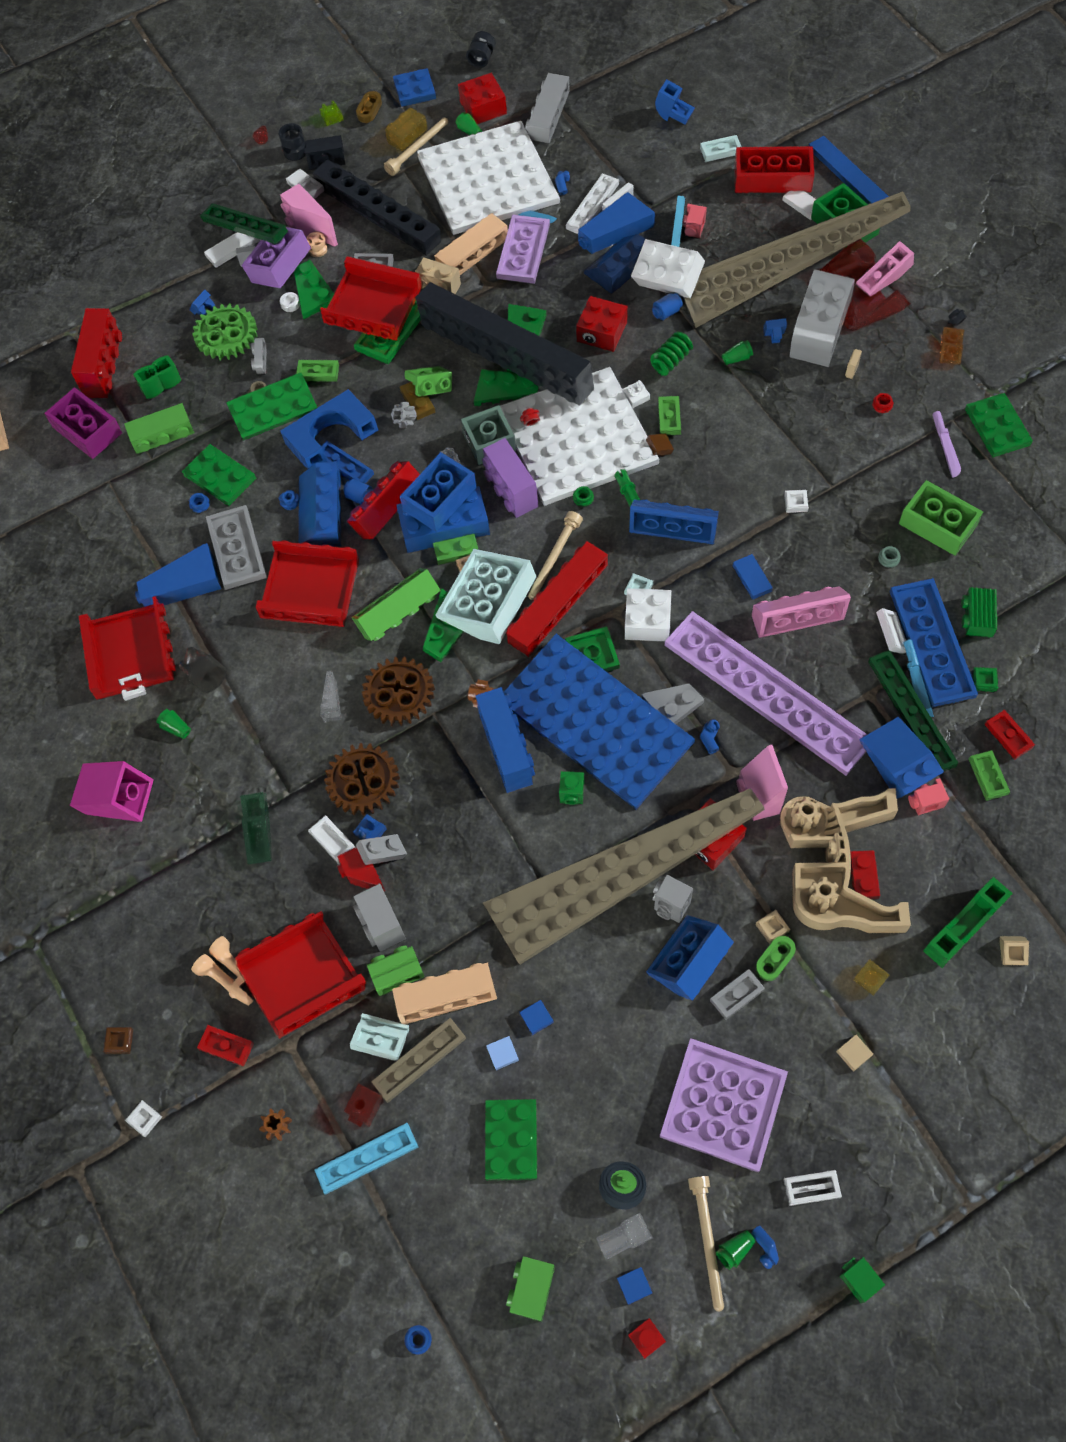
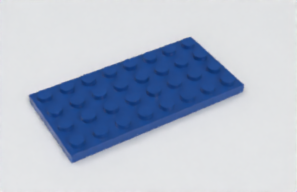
[504,634,695,810]

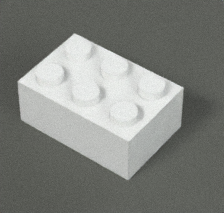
[631,239,705,299]

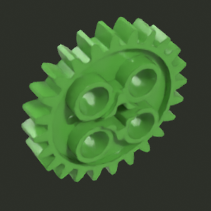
[192,303,258,360]

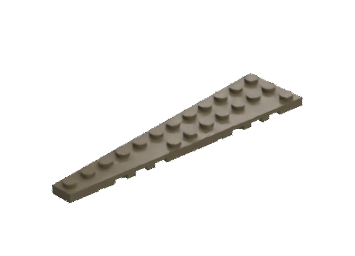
[683,192,910,328]
[483,788,765,965]

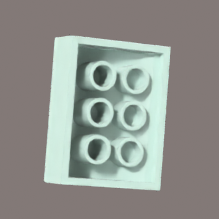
[436,549,536,644]

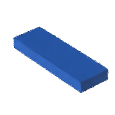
[321,441,374,483]

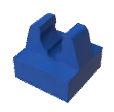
[189,290,215,316]
[763,318,787,344]
[353,814,386,840]

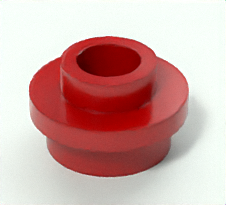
[872,393,894,413]
[520,408,540,426]

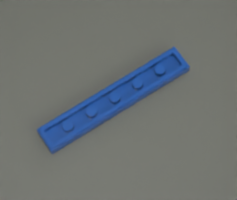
[809,136,889,205]

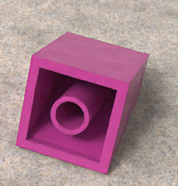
[70,761,154,822]

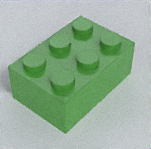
[899,480,983,556]

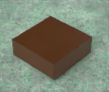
[646,434,674,456]
[103,1027,133,1054]

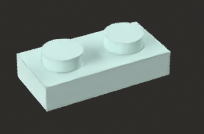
[700,135,741,162]

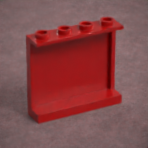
[320,256,422,341]
[256,540,359,627]
[79,596,176,700]
[235,911,366,1039]

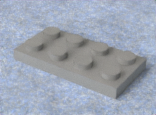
[206,505,267,590]

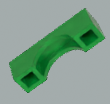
[923,877,1013,968]

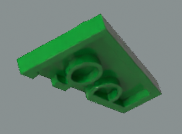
[294,260,334,319]
[423,589,464,662]

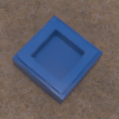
[520,1000,554,1035]
[617,1267,652,1305]

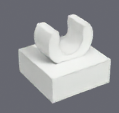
[622,380,650,408]

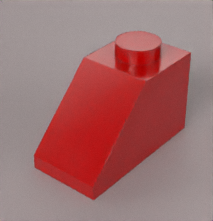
[337,847,385,892]

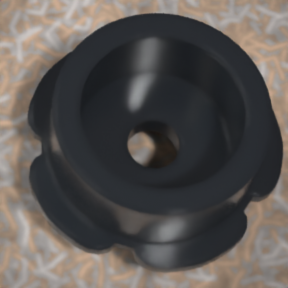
[948,309,967,327]

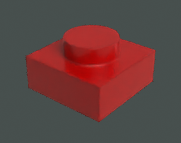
[628,1318,666,1359]

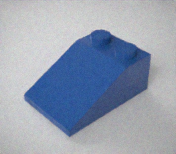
[859,717,944,799]

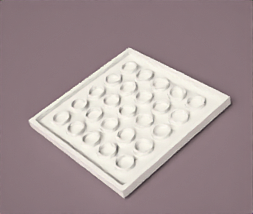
[417,121,560,235]
[500,367,659,506]

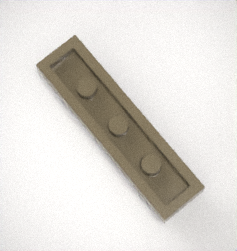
[371,1018,466,1103]

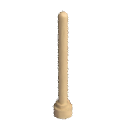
[384,117,448,176]
[528,511,583,600]
[688,1176,724,1312]

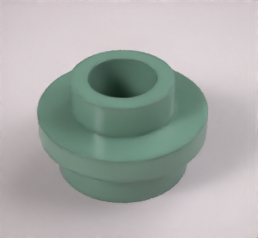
[878,546,901,568]

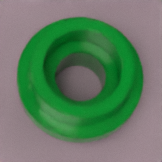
[573,486,594,507]

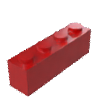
[347,461,420,539]

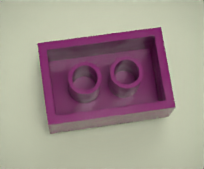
[44,387,122,459]

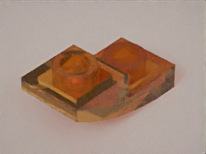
[939,327,964,365]

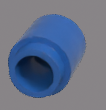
[652,293,683,320]
[343,479,373,505]

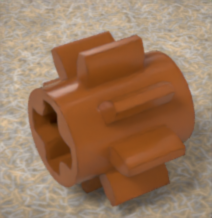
[468,679,494,708]
[259,1108,292,1141]

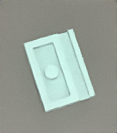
[350,1013,409,1061]

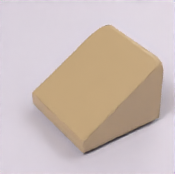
[1000,936,1029,965]

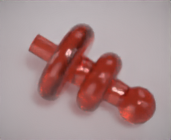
[253,125,268,144]

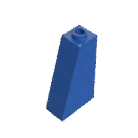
[578,192,655,254]
[135,543,221,607]

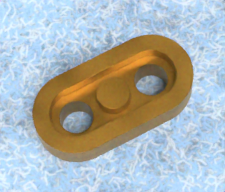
[356,91,382,123]

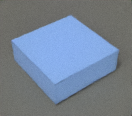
[486,1036,519,1070]

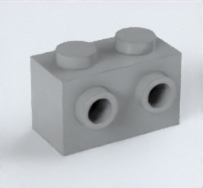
[652,875,693,923]

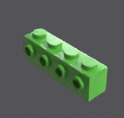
[351,568,441,641]

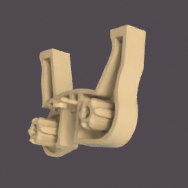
[780,788,911,933]

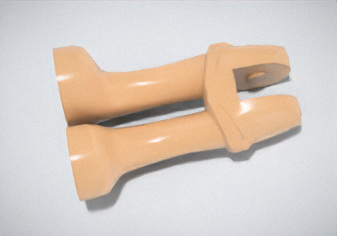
[191,936,253,1006]

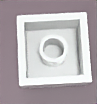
[625,588,671,641]

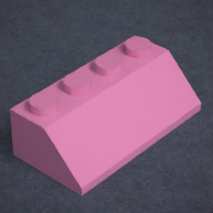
[752,586,851,638]

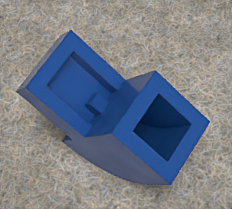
[655,79,695,125]

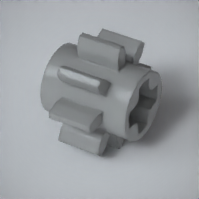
[391,402,417,428]

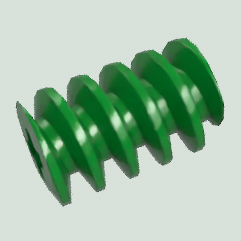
[650,332,693,376]

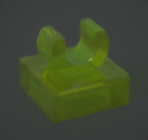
[319,100,343,126]

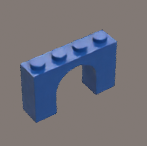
[280,389,378,469]

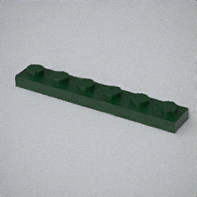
[200,203,288,244]
[868,650,958,772]

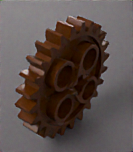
[362,657,435,726]
[324,743,400,816]

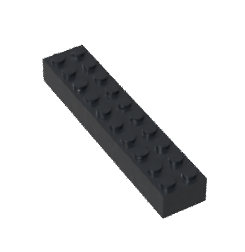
[415,282,594,406]

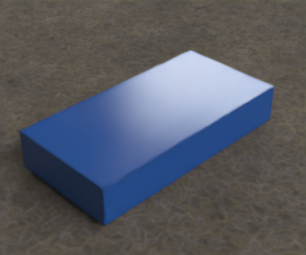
[732,554,773,600]

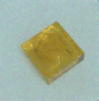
[854,959,889,996]

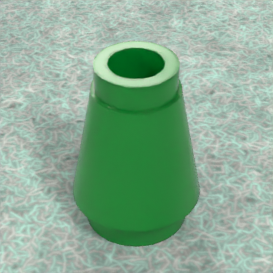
[456,112,482,136]
[722,340,753,365]
[156,709,191,739]
[716,1230,756,1270]

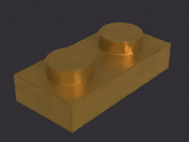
[400,382,436,420]

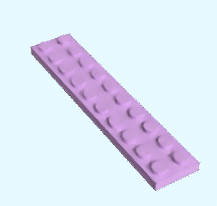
[665,611,867,776]

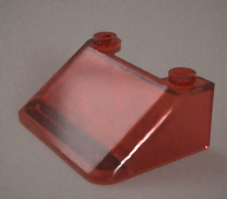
[820,238,911,331]

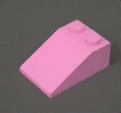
[280,184,338,246]
[736,745,788,821]

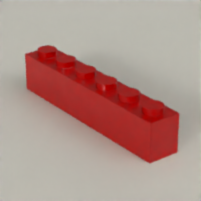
[506,541,608,657]

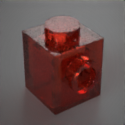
[344,1083,384,1127]

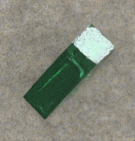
[240,792,272,865]

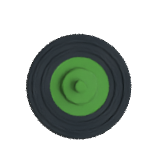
[599,1161,647,1210]

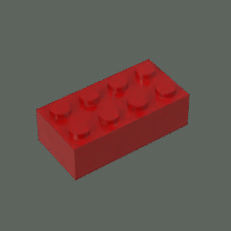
[734,146,814,193]
[71,308,122,398]

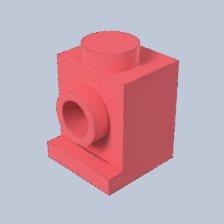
[683,204,707,238]
[908,778,949,815]

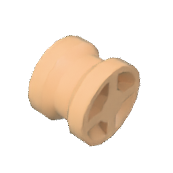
[306,232,327,257]

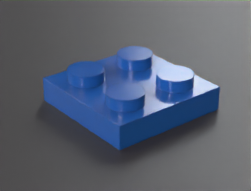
[393,68,436,107]

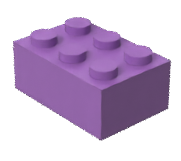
[242,227,311,288]
[482,438,538,518]

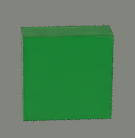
[972,667,998,692]

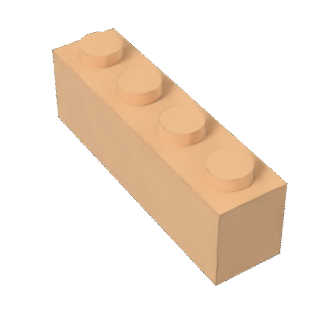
[435,213,508,275]
[392,963,497,1024]

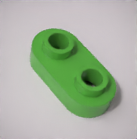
[756,936,796,981]

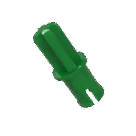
[614,469,640,507]

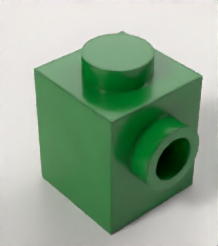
[559,771,584,805]

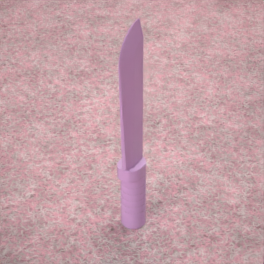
[932,411,961,478]

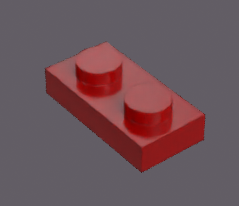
[985,710,1035,760]
[850,850,880,899]
[197,1025,254,1067]

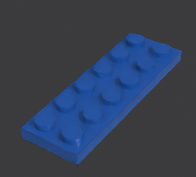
[890,578,978,707]

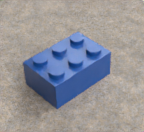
[400,452,476,532]

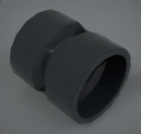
[466,31,496,68]
[278,123,306,161]

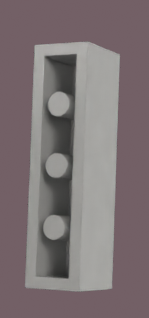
[525,73,570,143]

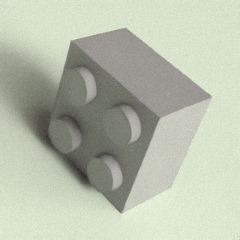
[353,884,406,952]

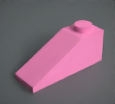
[856,241,914,296]

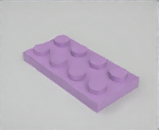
[496,215,550,284]

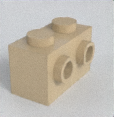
[415,257,461,294]

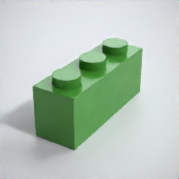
[124,403,194,454]

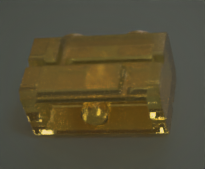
[385,107,427,152]

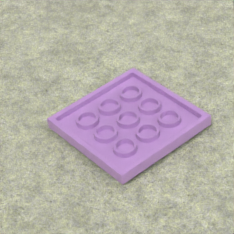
[660,1038,788,1173]

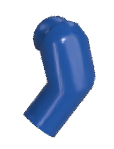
[555,171,570,195]
[700,720,720,755]
[751,1226,779,1269]

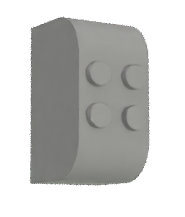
[790,270,855,367]

